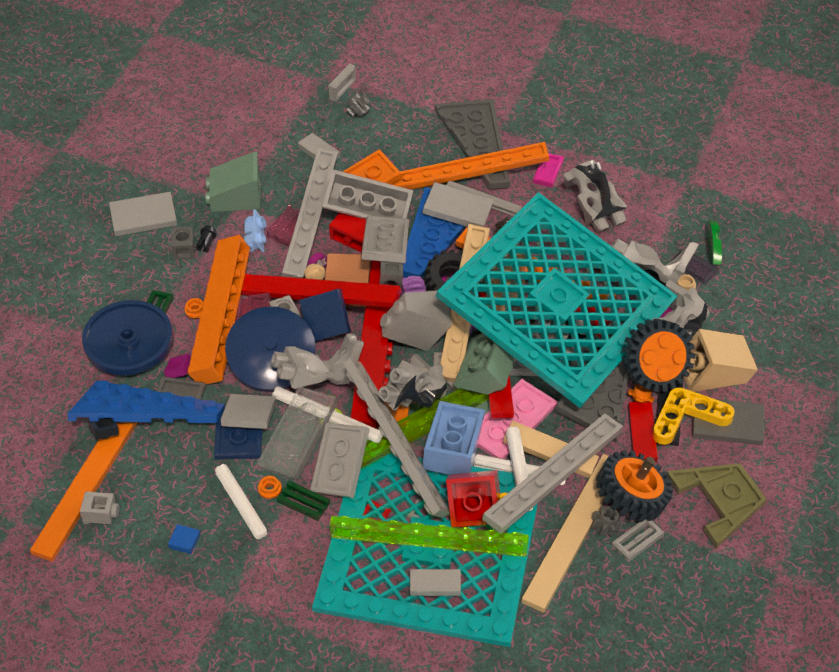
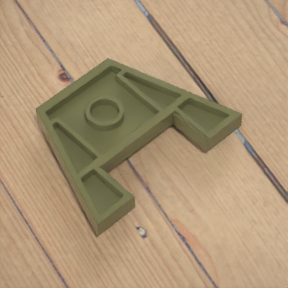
[667,463,766,549]

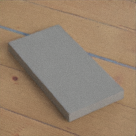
[361,215,409,263]

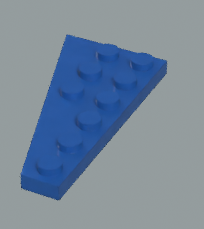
[403,187,467,278]
[68,380,225,423]

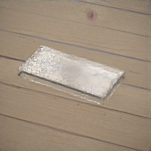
[256,387,339,481]

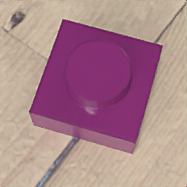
[164,353,191,378]

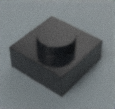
[88,418,118,439]

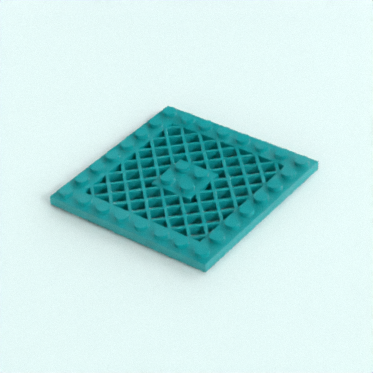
[435,192,678,408]
[312,448,538,647]

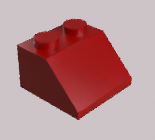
[446,470,500,527]

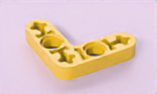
[653,388,735,445]

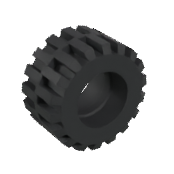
[424,250,463,291]

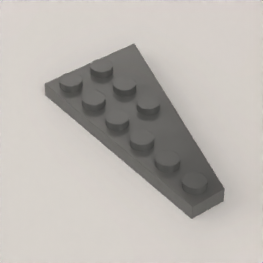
[435,99,510,189]
[555,310,629,443]

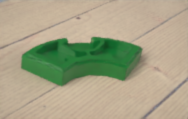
[707,221,722,265]

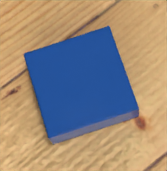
[168,524,201,554]

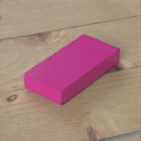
[533,153,564,188]

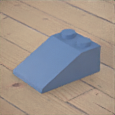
[423,401,485,475]

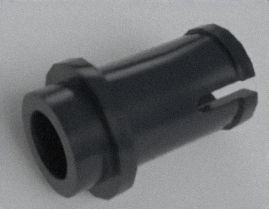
[195,225,217,253]

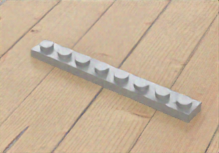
[281,147,338,278]
[343,358,450,518]
[482,413,623,534]

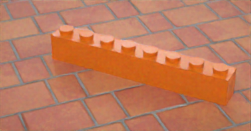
[188,234,250,385]

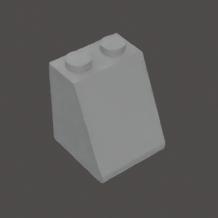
[380,291,452,350]

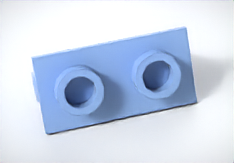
[244,209,267,252]

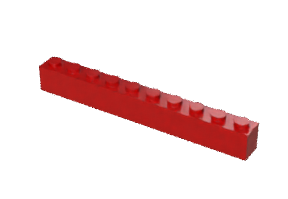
[351,260,399,430]

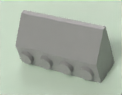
[322,169,413,220]

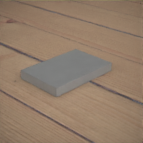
[423,182,494,227]
[109,192,177,236]
[310,423,369,498]

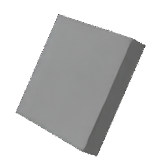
[221,394,276,429]

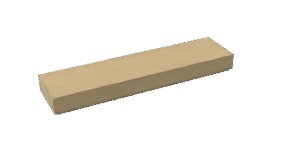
[503,420,599,478]

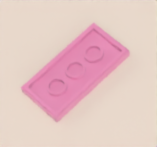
[478,379,558,459]

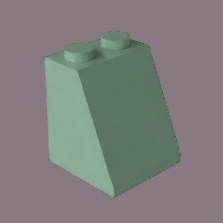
[206,152,261,212]

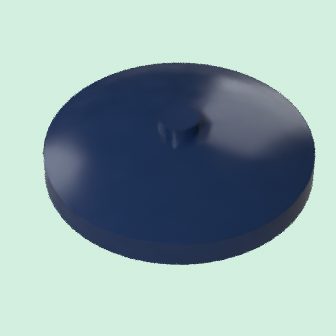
[82,300,173,375]
[225,307,315,392]

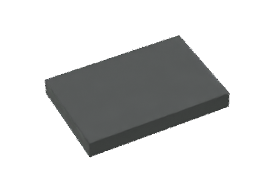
[692,399,764,446]

